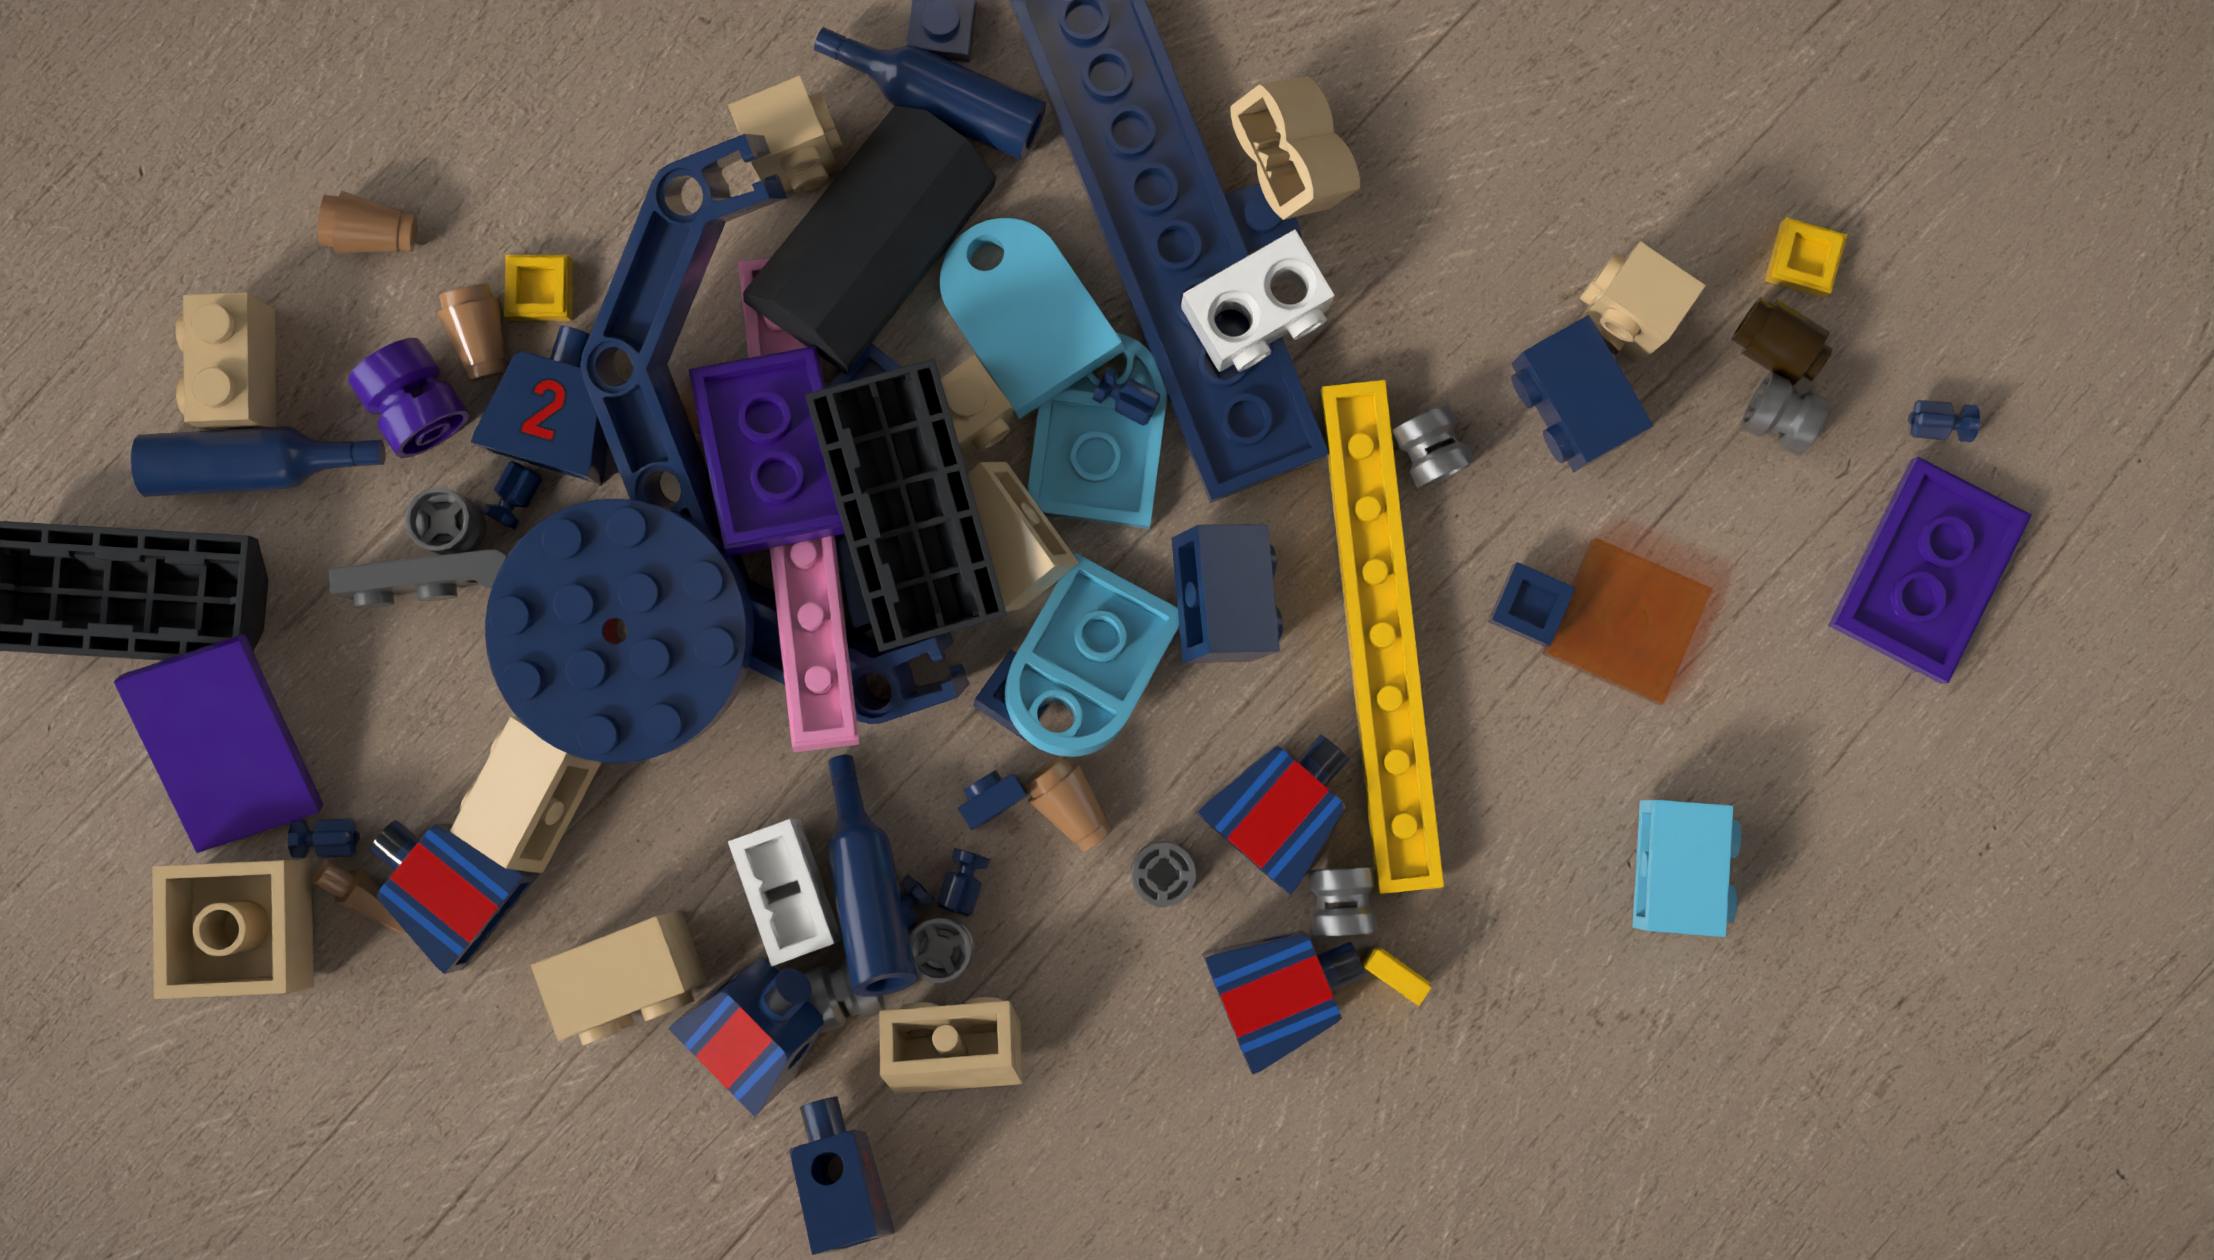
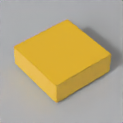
[1764,217,1847,298]
[504,255,573,321]
[1360,945,1432,1006]

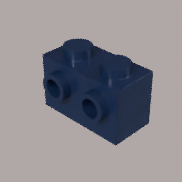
[1511,315,1654,473]
[1171,524,1283,663]

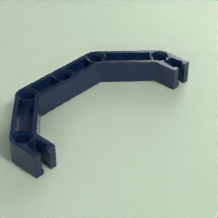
[580,134,970,724]

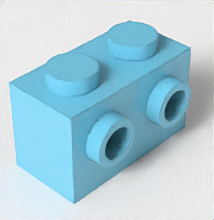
[1632,800,1741,937]

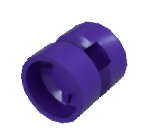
[348,338,469,458]

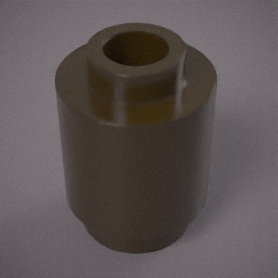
[1731,297,1833,385]

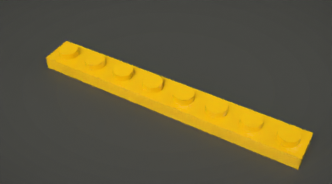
[1320,380,1444,894]

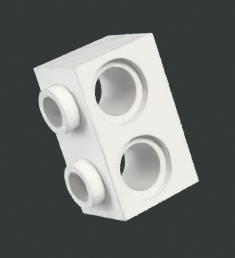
[1181,230,1335,372]
[728,819,842,966]

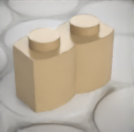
[1230,76,1360,220]

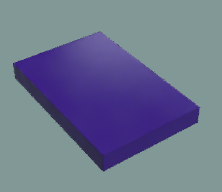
[688,346,845,556]
[1828,457,2032,684]
[114,634,323,853]

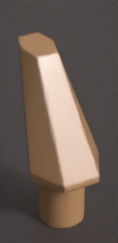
[312,860,405,933]

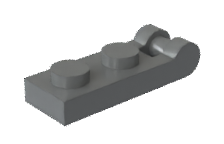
[329,550,507,609]

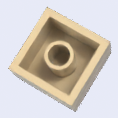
[152,859,314,999]
[530,910,708,1046]

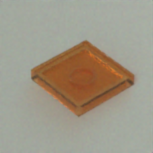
[1542,537,1712,705]

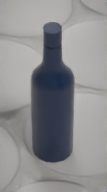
[814,27,1046,161]
[130,426,386,497]
[826,755,918,997]

